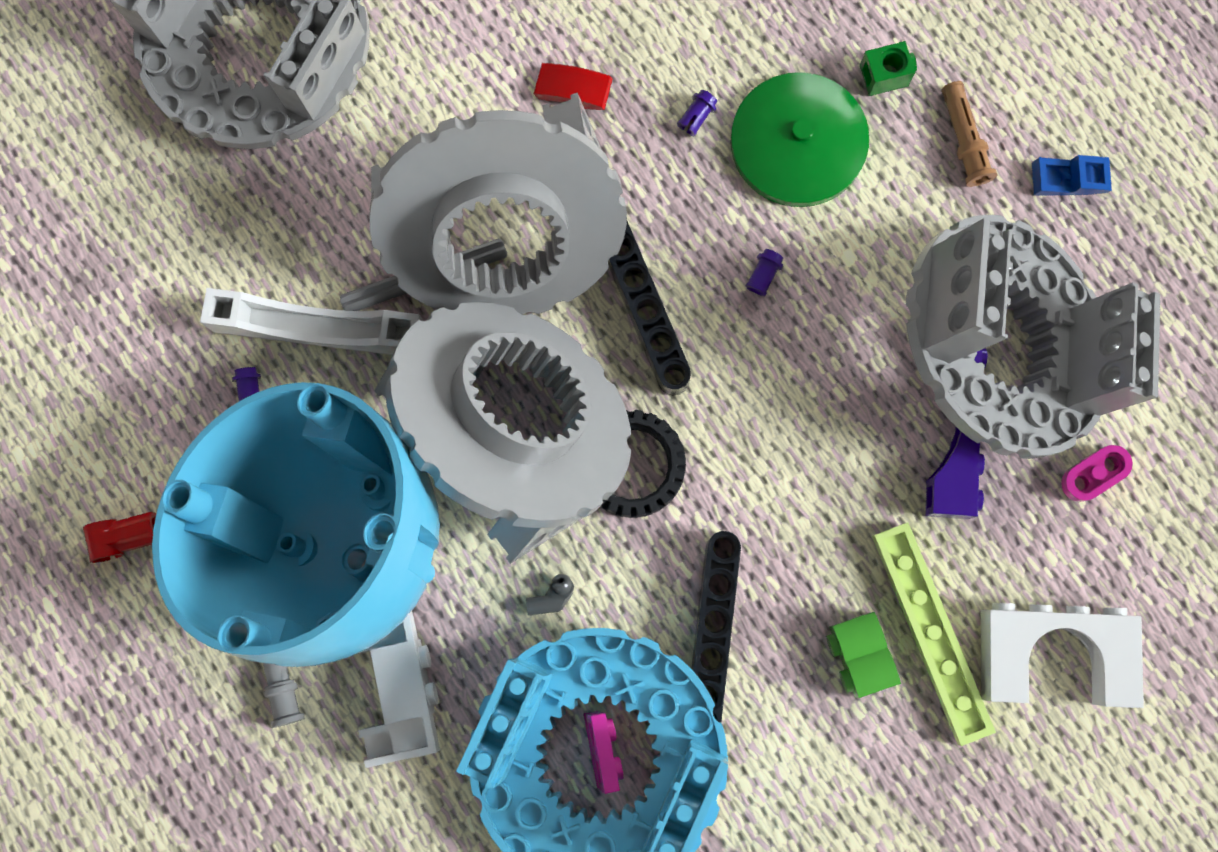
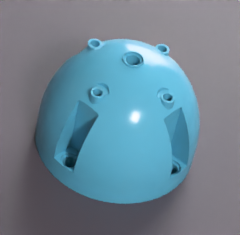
[152,382,440,667]

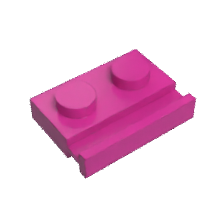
[583,711,624,794]

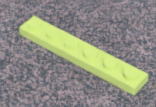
[872,522,996,746]

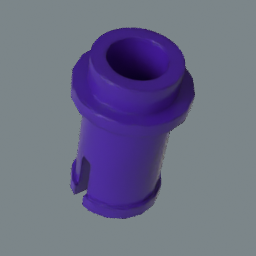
[677,90,718,137]
[745,249,784,297]
[232,367,261,401]

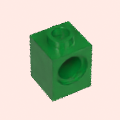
[859,41,917,96]

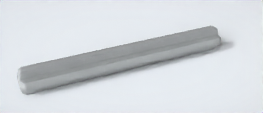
[340,238,507,311]

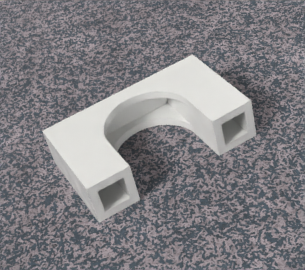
[981,603,1144,708]

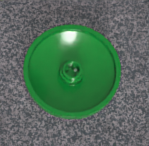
[730,72,869,207]

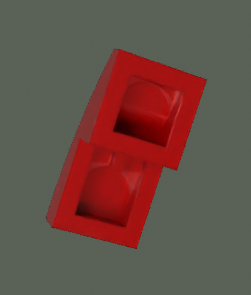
[533,63,613,110]

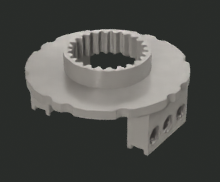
[110,0,370,149]
[370,93,627,315]
[906,215,1160,459]
[374,302,631,564]

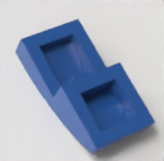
[1032,155,1112,196]

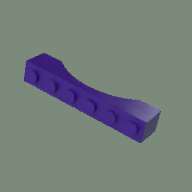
[925,348,988,519]

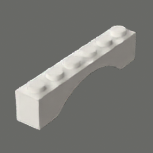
[200,288,423,355]

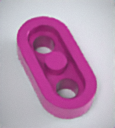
[1061,445,1133,502]

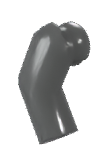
[526,574,574,616]

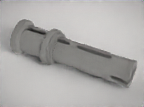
[263,663,305,728]

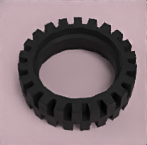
[600,410,686,518]

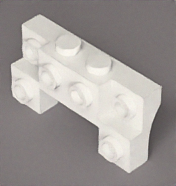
[357,611,440,768]

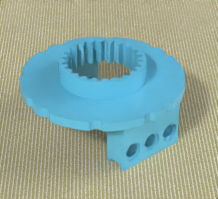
[456,628,728,852]

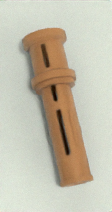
[941,81,998,187]

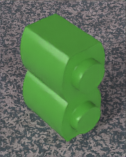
[826,612,901,698]

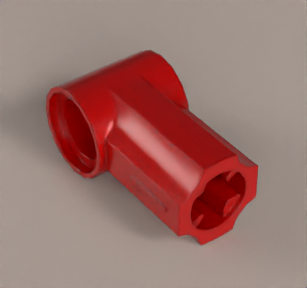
[83,512,156,563]

